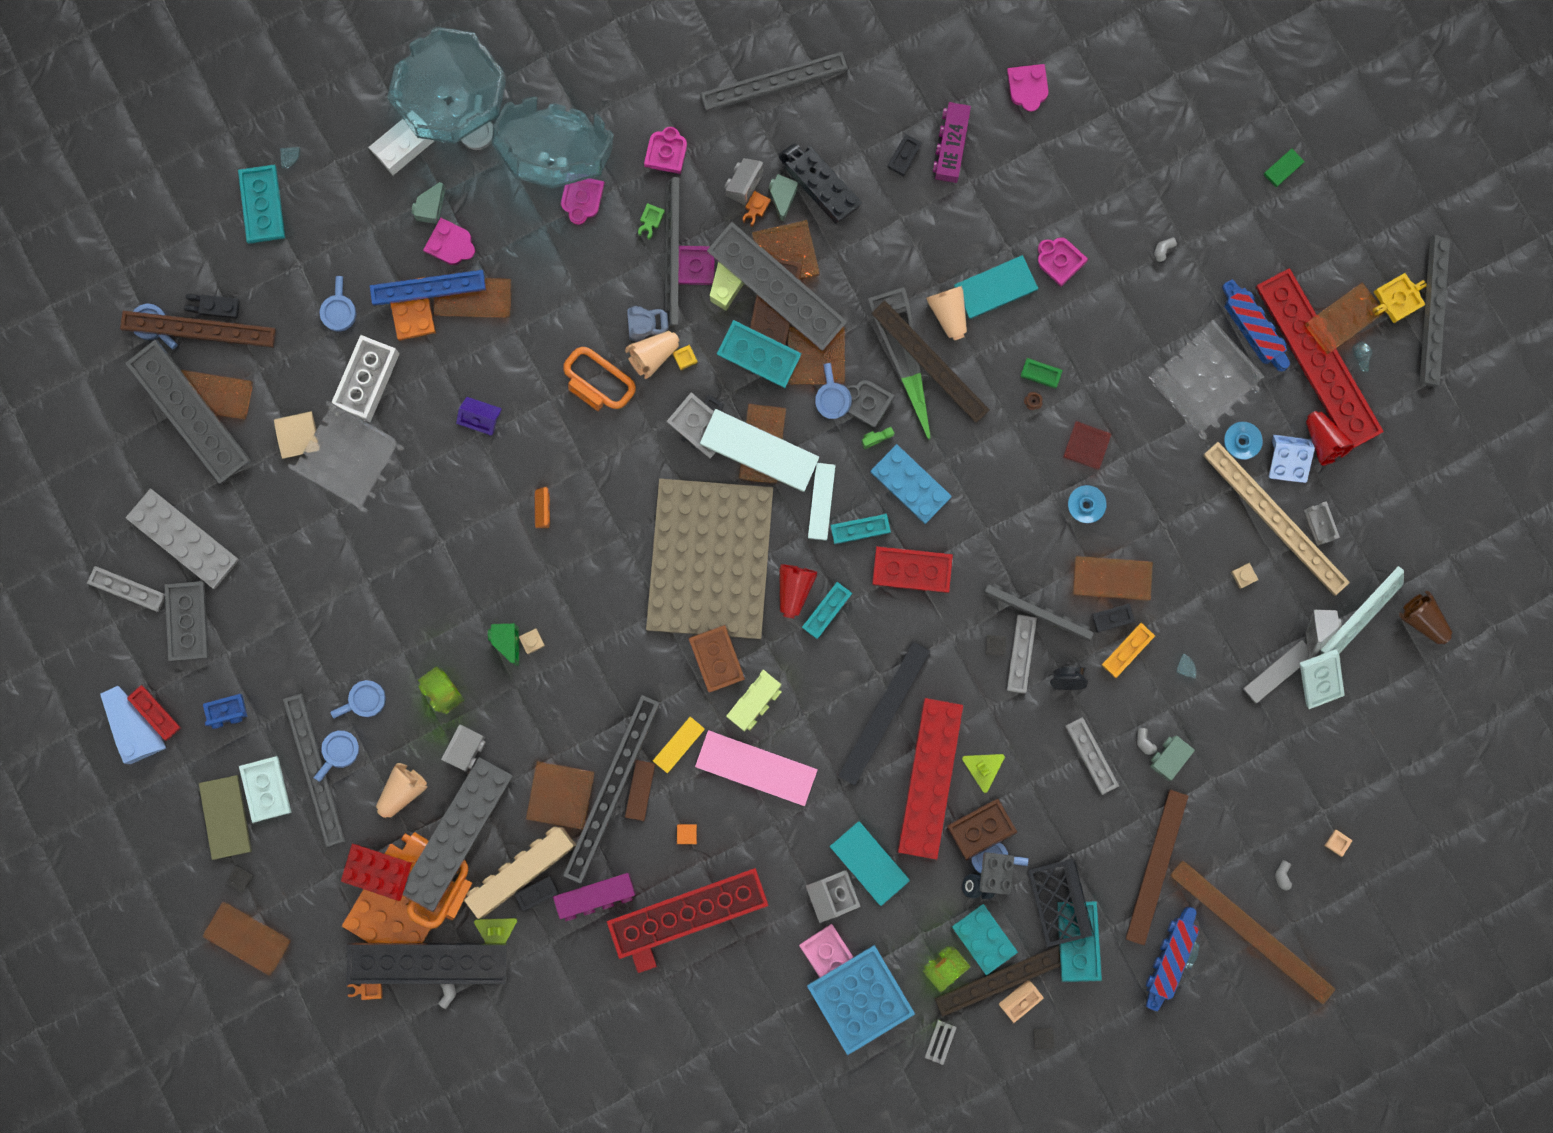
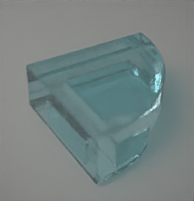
[280,147,300,168]
[1176,654,1196,679]
[1185,942,1200,970]

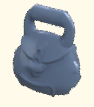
[627,306,669,342]

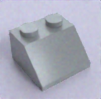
[724,158,763,206]
[1305,610,1341,659]
[441,725,486,771]
[806,870,860,923]

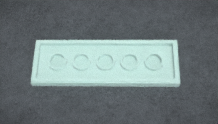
[700,409,819,492]
[1320,566,1404,655]

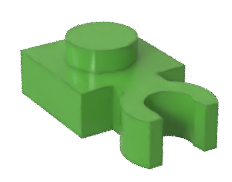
[638,203,665,240]
[861,427,895,450]

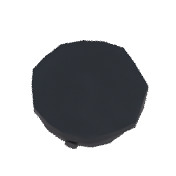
[1050,667,1088,690]

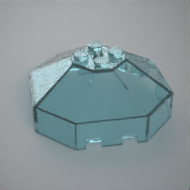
[387,27,506,144]
[492,96,614,189]

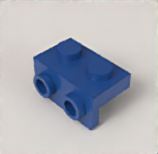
[203,694,248,729]

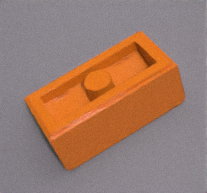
[535,487,550,528]

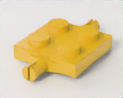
[1373,273,1427,323]

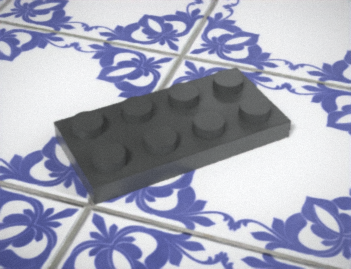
[165,581,209,662]

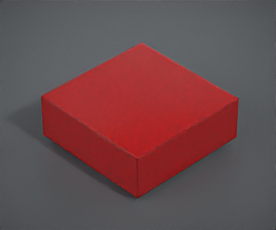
[632,948,657,973]

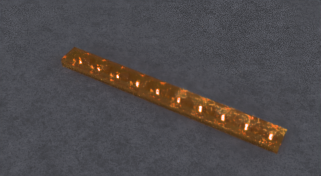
[1169,860,1336,1005]

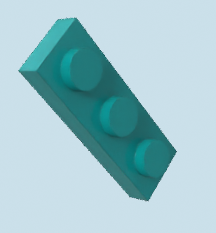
[831,514,891,545]
[802,582,852,639]

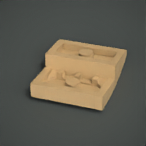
[274,411,320,459]

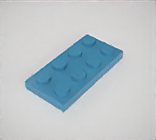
[870,444,952,524]

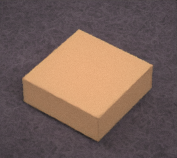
[1324,830,1353,857]

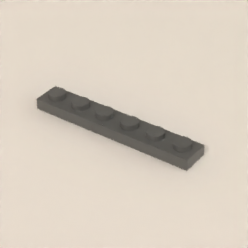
[983,584,1094,641]

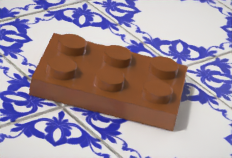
[689,625,745,692]

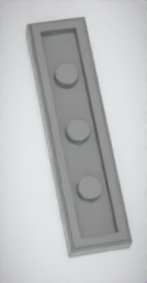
[87,566,165,612]
[1006,615,1037,694]
[1243,640,1309,704]
[1065,717,1119,795]

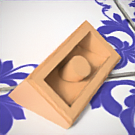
[999,980,1044,1023]

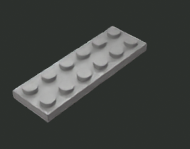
[126,488,239,589]

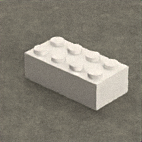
[331,335,399,423]

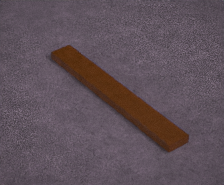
[120,311,276,348]
[1125,790,1189,946]

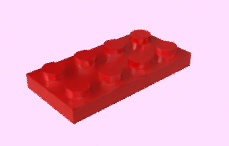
[872,546,953,593]
[341,844,412,901]

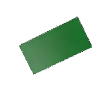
[1263,148,1305,188]
[1020,358,1063,389]

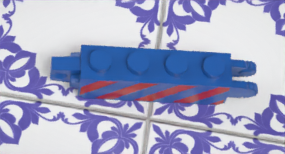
[1222,279,1290,372]
[1145,907,1199,1012]

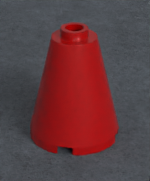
[1306,411,1354,466]
[779,564,817,619]

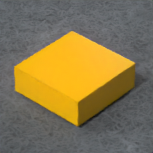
[673,345,698,371]

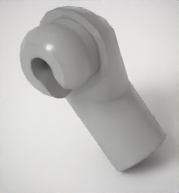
[1154,237,1177,262]
[1137,728,1157,755]
[1275,860,1292,891]
[438,984,456,1009]

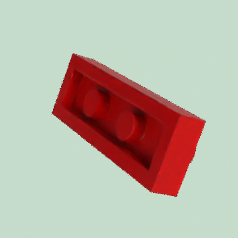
[127,685,181,741]

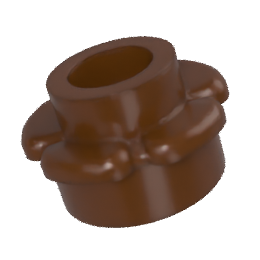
[1024,392,1043,410]

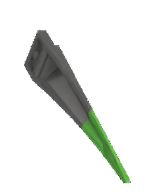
[868,287,931,439]

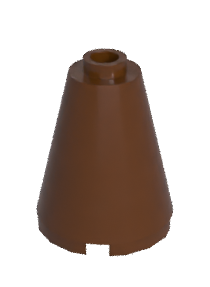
[1399,591,1452,644]

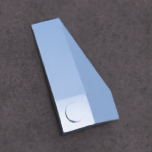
[100,686,166,764]

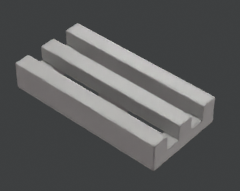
[924,1020,957,1065]

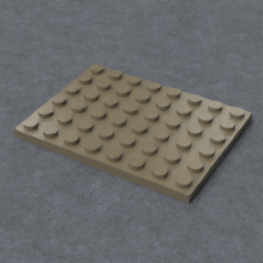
[646,479,773,640]

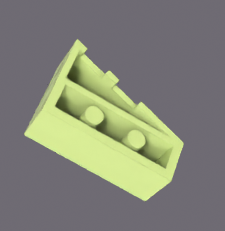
[710,262,744,311]
[726,670,782,732]

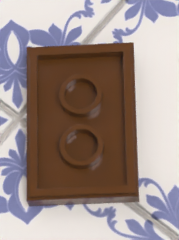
[947,799,1017,861]

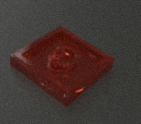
[1063,421,1112,470]

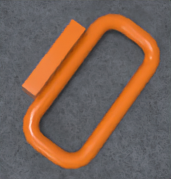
[563,347,636,412]
[407,860,472,929]

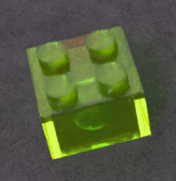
[418,666,465,714]
[923,947,971,993]

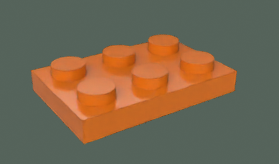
[391,277,436,341]

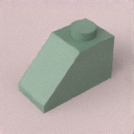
[768,174,798,221]
[412,182,446,224]

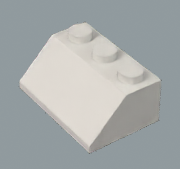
[368,112,435,175]

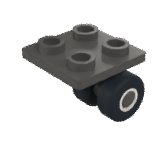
[962,852,1014,899]

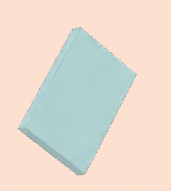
[1300,649,1345,709]
[239,756,292,823]

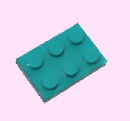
[951,904,1018,975]

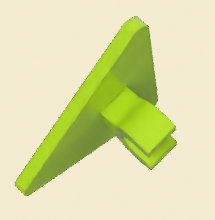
[962,754,1005,793]
[474,918,517,943]

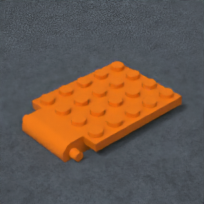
[342,832,461,943]

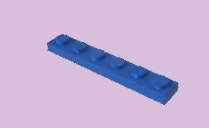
[370,270,486,306]

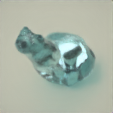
[1352,341,1372,372]

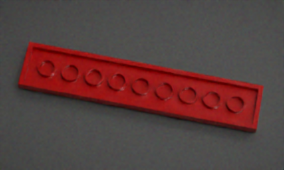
[1255,268,1384,448]

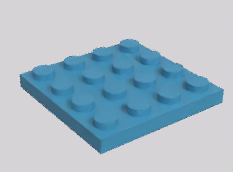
[807,945,915,1055]

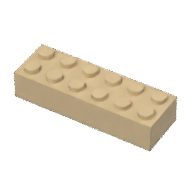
[464,827,576,919]

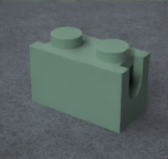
[1150,735,1195,781]

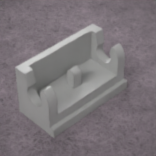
[1304,501,1340,546]

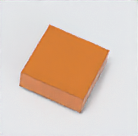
[677,824,697,844]

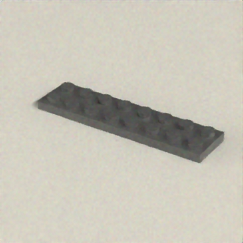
[707,222,847,351]
[125,340,251,484]
[402,757,513,912]

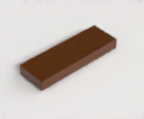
[625,760,656,821]

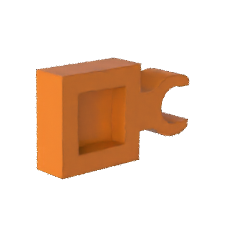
[743,191,771,227]
[347,984,383,1000]

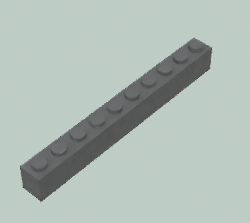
[563,695,660,884]

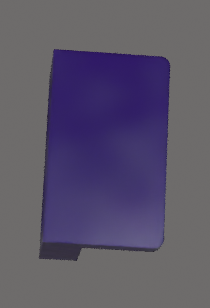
[456,397,502,435]

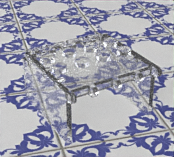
[1149,320,1265,440]
[288,400,404,513]

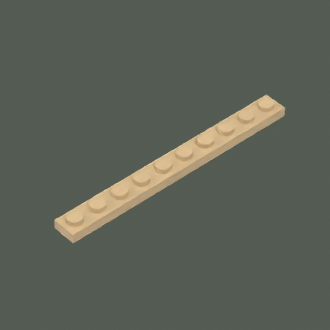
[1203,442,1350,596]

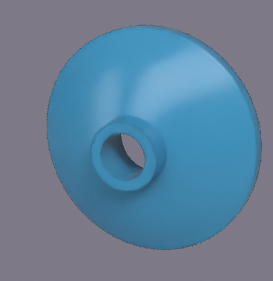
[1224,422,1263,460]
[1068,485,1106,523]

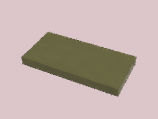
[199,775,252,860]

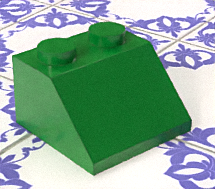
[488,624,519,666]

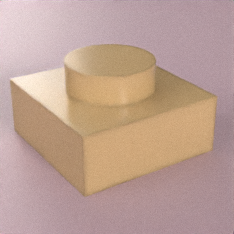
[1231,563,1258,589]
[519,629,545,654]

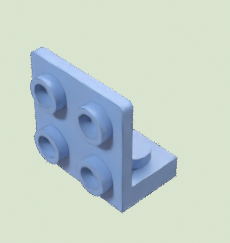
[1269,435,1315,483]

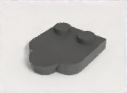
[846,380,895,429]

